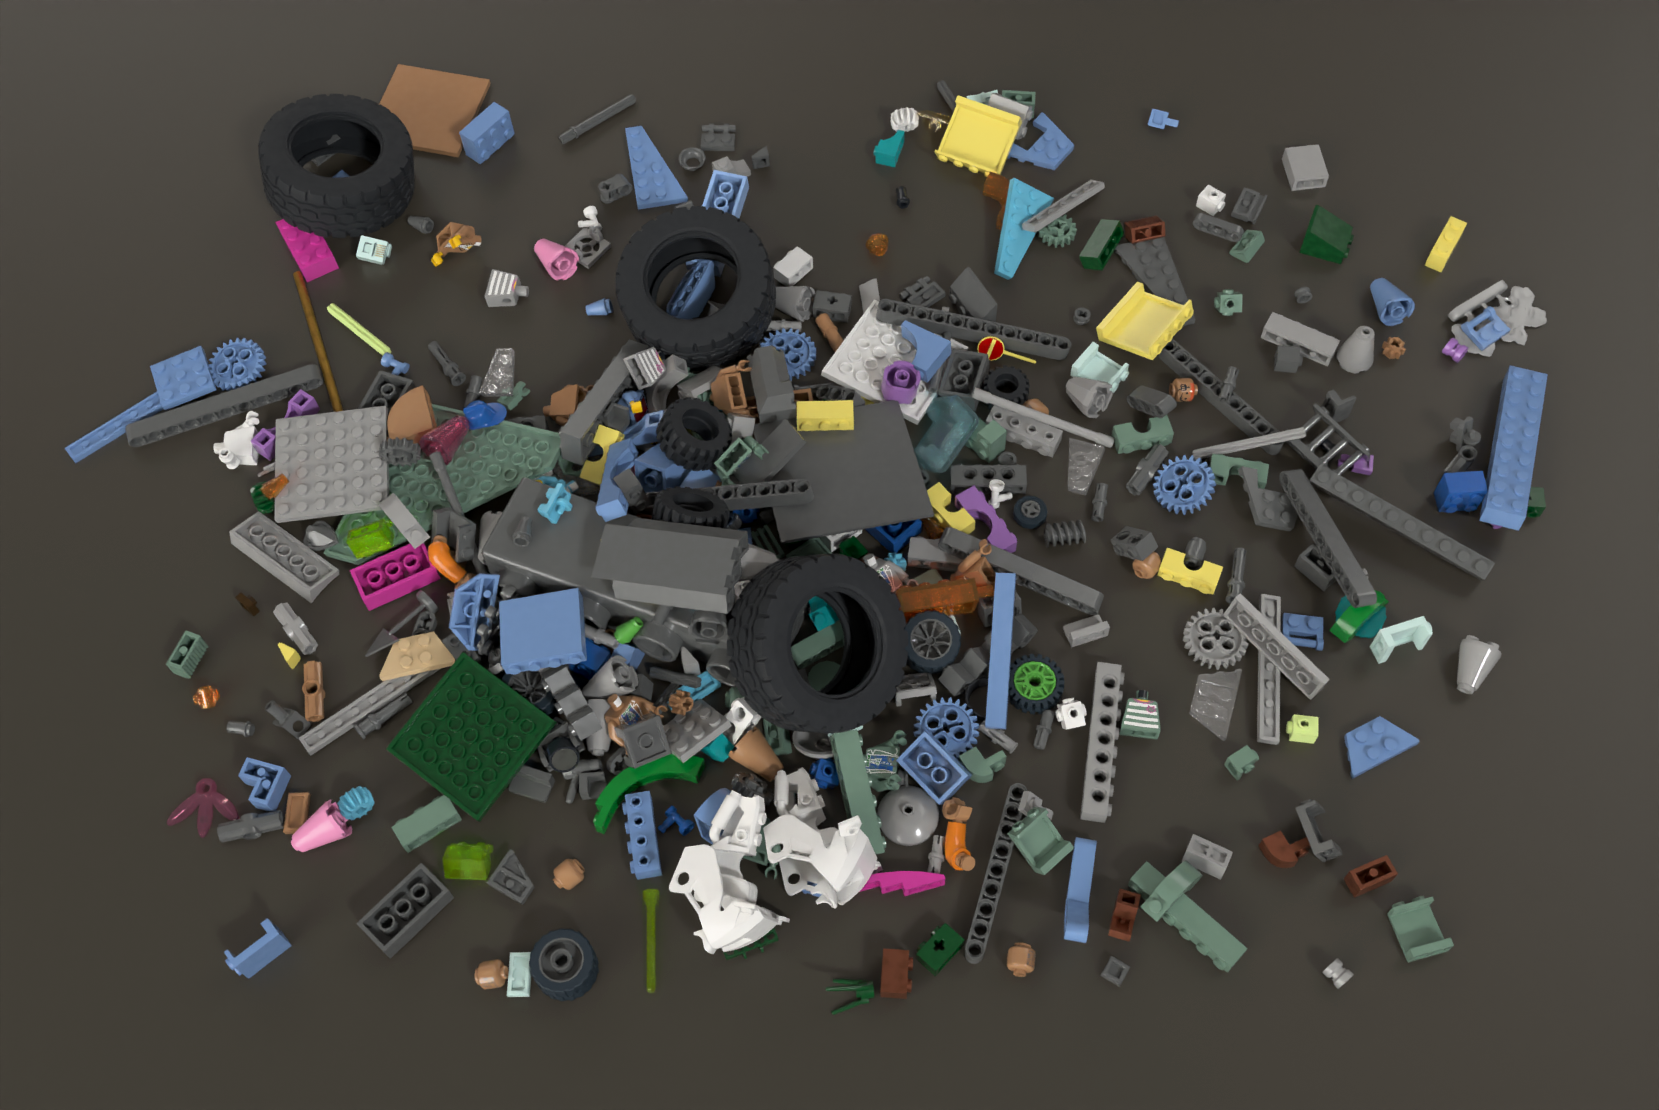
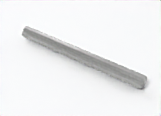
[1192,427,1306,460]

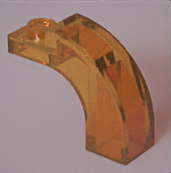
[983,172,1010,230]

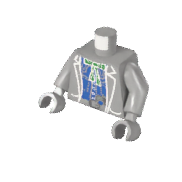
[863,554,918,592]

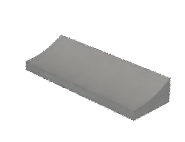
[229,511,339,603]
[1223,594,1330,700]

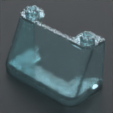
[913,395,979,473]

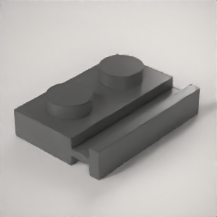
[1231,187,1268,225]

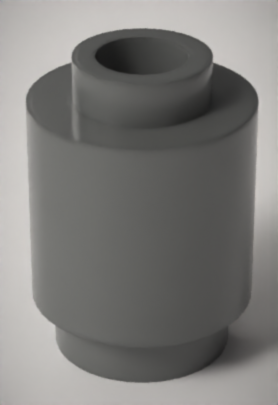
[1184,537,1207,567]

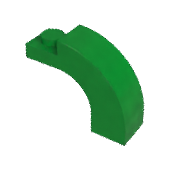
[1329,590,1389,643]

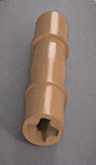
[815,313,844,352]

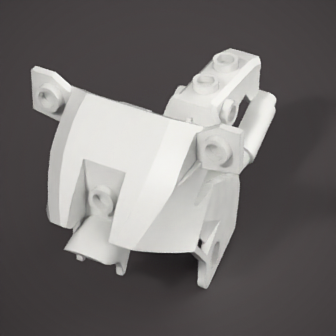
[763,767,883,909]
[669,790,790,954]

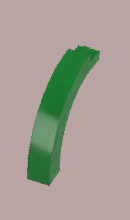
[593,754,706,834]

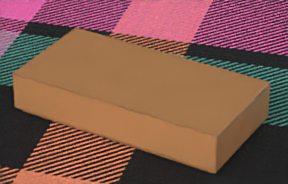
[283,792,311,834]

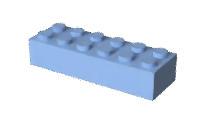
[685,170,749,277]

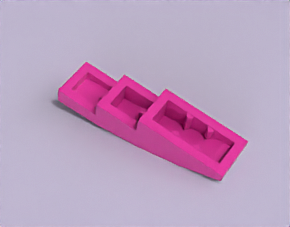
[859,871,945,896]

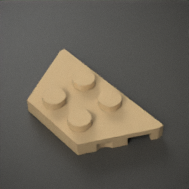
[380,631,456,681]

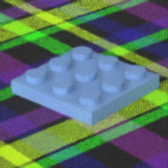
[150,346,217,411]

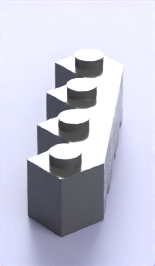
[939,614,1038,696]
[538,665,602,741]

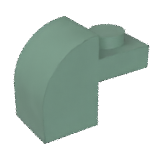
[958,747,1007,783]

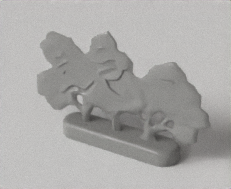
[1448,280,1547,357]

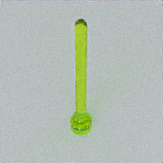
[643,889,660,993]

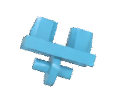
[538,483,573,524]

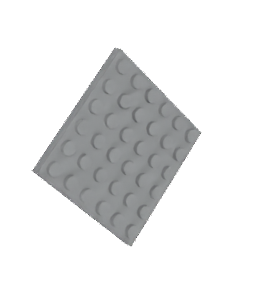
[275,406,389,523]

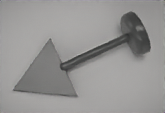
[365,590,439,657]

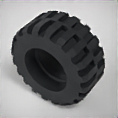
[656,397,732,471]
[651,487,730,529]

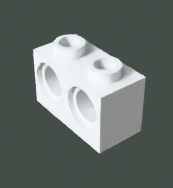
[722,697,761,745]

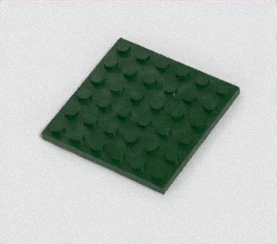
[386,652,557,822]

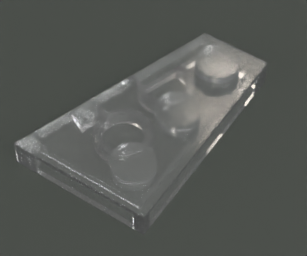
[479,348,515,397]
[1067,438,1105,495]

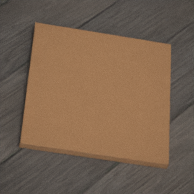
[379,64,491,157]

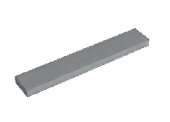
[1022,180,1105,233]

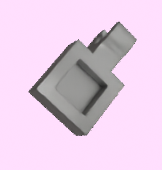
[1018,791,1053,820]

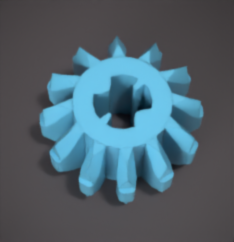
[337,786,375,820]

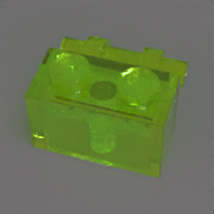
[346,519,394,559]
[443,842,493,880]

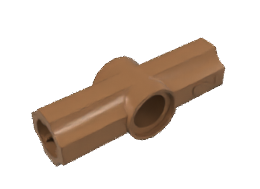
[302,661,326,722]

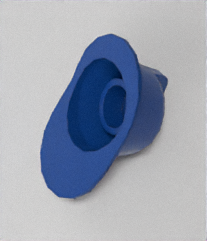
[463,400,507,430]

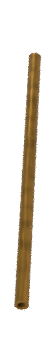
[293,271,343,412]

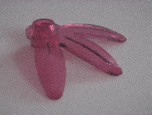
[167,778,239,838]

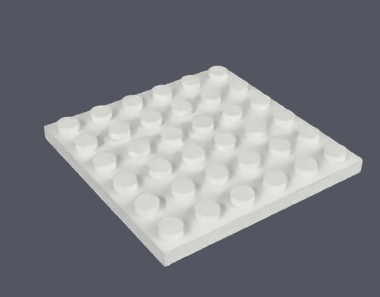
[821,300,968,425]

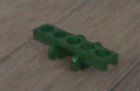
[724,928,779,960]

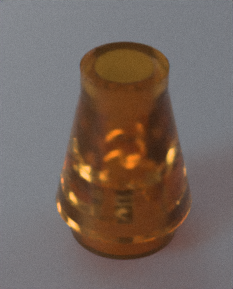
[260,474,289,500]
[922,517,945,540]

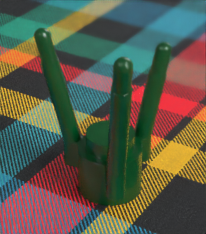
[825,979,874,1015]

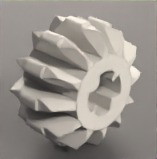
[890,107,919,132]

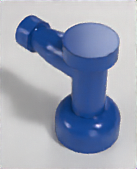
[658,806,695,836]

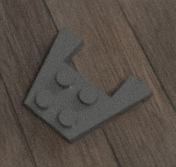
[1238,466,1298,531]

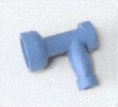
[381,352,409,376]

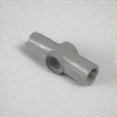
[273,603,318,655]

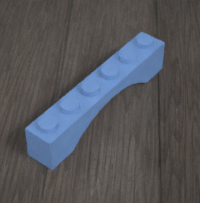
[589,410,665,457]
[596,438,638,522]

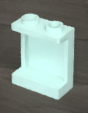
[1070,342,1129,393]
[1370,616,1433,664]

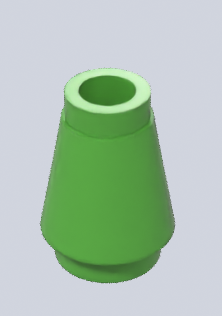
[614,617,643,644]

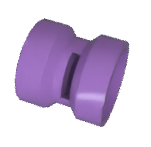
[1442,338,1469,363]

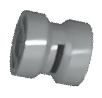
[1322,958,1354,989]

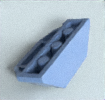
[666,259,715,319]
[449,573,500,651]

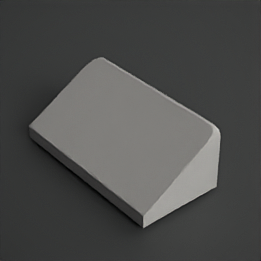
[859,278,880,314]
[680,647,701,676]

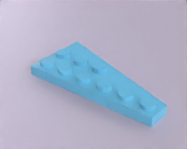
[994,178,1054,280]

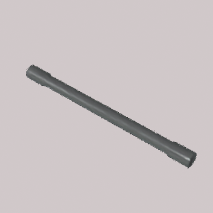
[430,451,488,574]

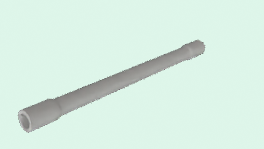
[971,387,1115,448]

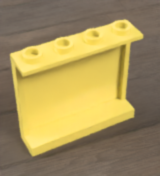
[934,95,1022,179]
[1096,282,1194,360]

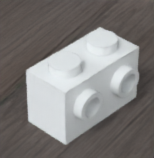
[773,246,813,287]

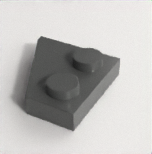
[487,849,535,905]

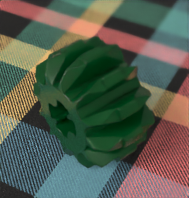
[250,481,275,514]

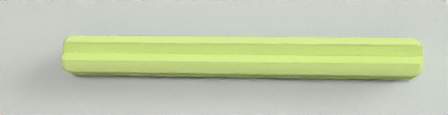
[327,303,391,356]

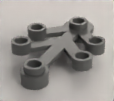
[477,585,518,656]

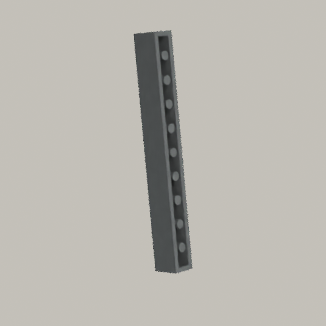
[1310,464,1495,581]

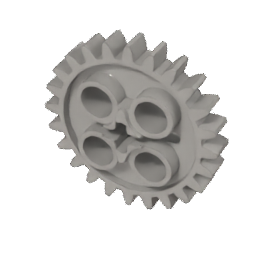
[1183,608,1249,670]

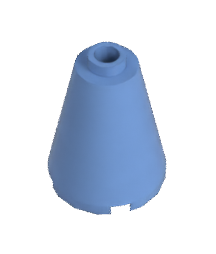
[1370,278,1415,326]

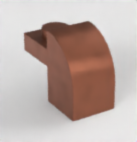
[1259,830,1310,868]
[1108,889,1141,942]

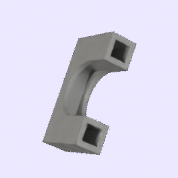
[645,354,688,413]

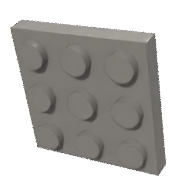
[663,699,732,763]

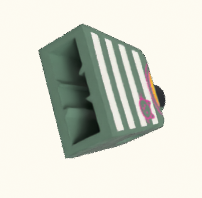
[1119,690,1160,739]

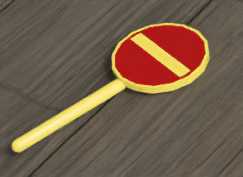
[977,336,1036,364]

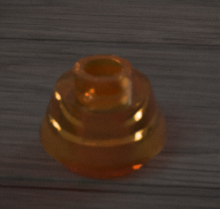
[866,233,889,256]

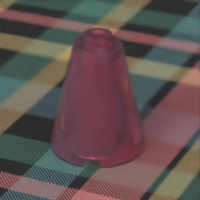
[419,415,470,466]

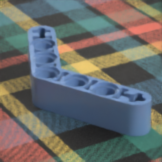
[1064,837,1097,943]

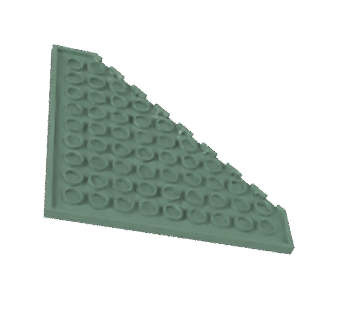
[324,404,561,565]

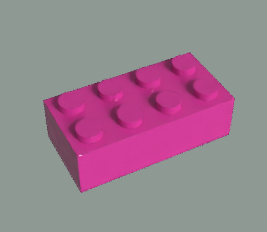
[275,219,339,282]
[350,542,441,611]

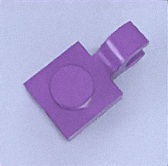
[1338,454,1374,475]

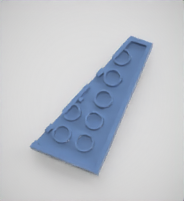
[625,126,688,210]

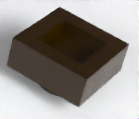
[235,592,260,616]

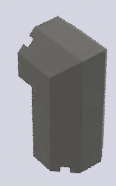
[747,345,797,424]

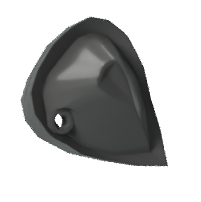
[303,521,339,551]

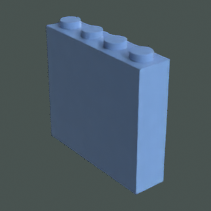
[499,588,587,675]

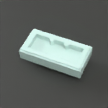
[507,952,531,997]

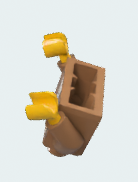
[431,222,482,267]

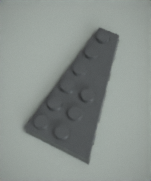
[1114,237,1195,326]

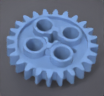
[760,328,816,381]
[209,338,267,391]
[1153,455,1216,515]
[914,697,979,760]

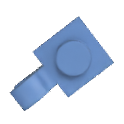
[1148,108,1179,129]

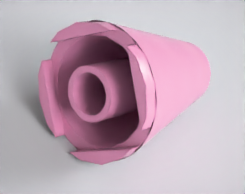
[534,239,579,281]
[291,799,352,852]

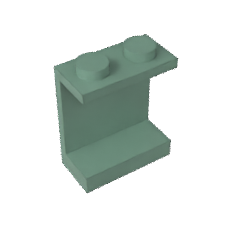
[1387,896,1454,963]

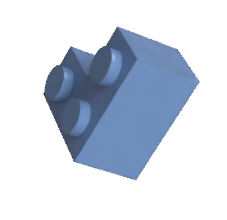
[238,757,291,812]

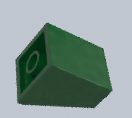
[1299,205,1354,264]

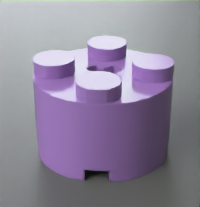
[881,361,921,404]

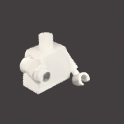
[214,411,259,469]

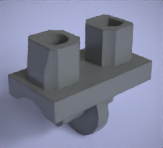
[1450,416,1481,452]

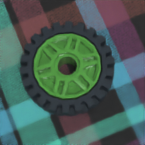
[1009,654,1064,715]

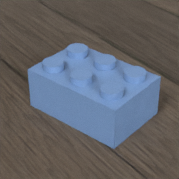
[459,102,515,164]
[896,731,972,805]

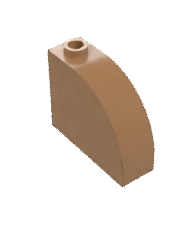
[387,385,440,445]

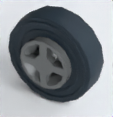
[1013,496,1048,529]

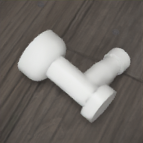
[578,206,602,230]
[988,479,1012,509]

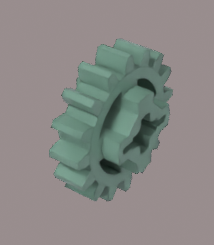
[1038,214,1077,248]

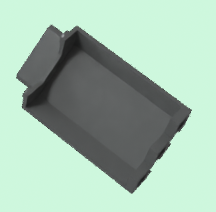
[591,518,749,614]

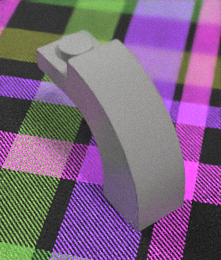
[378,493,430,549]

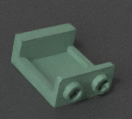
[1007,807,1074,875]

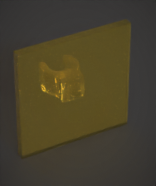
[917,110,951,131]

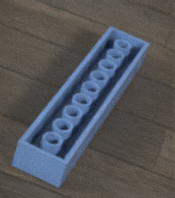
[1479,365,1548,531]

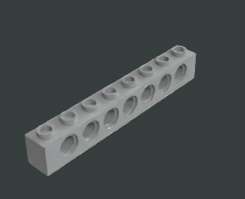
[1080,662,1125,823]

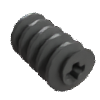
[1044,520,1086,548]

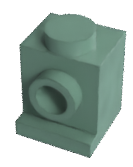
[1224,745,1259,781]

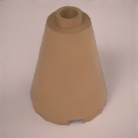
[728,726,784,782]

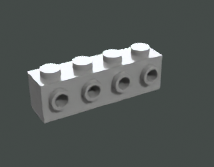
[985,405,1063,458]

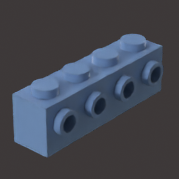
[622,791,662,880]

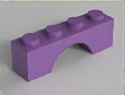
[251,389,320,461]
[955,486,1017,553]

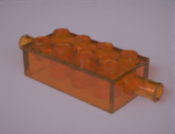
[895,576,994,622]

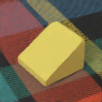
[278,642,301,669]

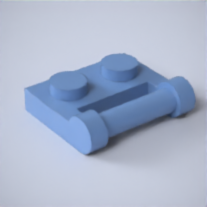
[1461,306,1511,351]
[1281,613,1324,651]

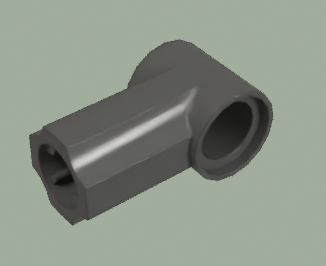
[1443,445,1477,474]

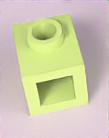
[1286,714,1318,744]

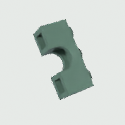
[1111,415,1174,454]
[1209,454,1269,489]

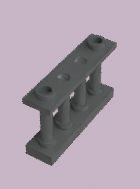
[1285,403,1370,476]

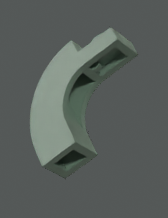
[1141,860,1203,922]

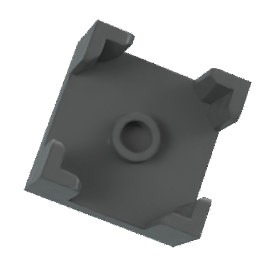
[614,713,671,769]

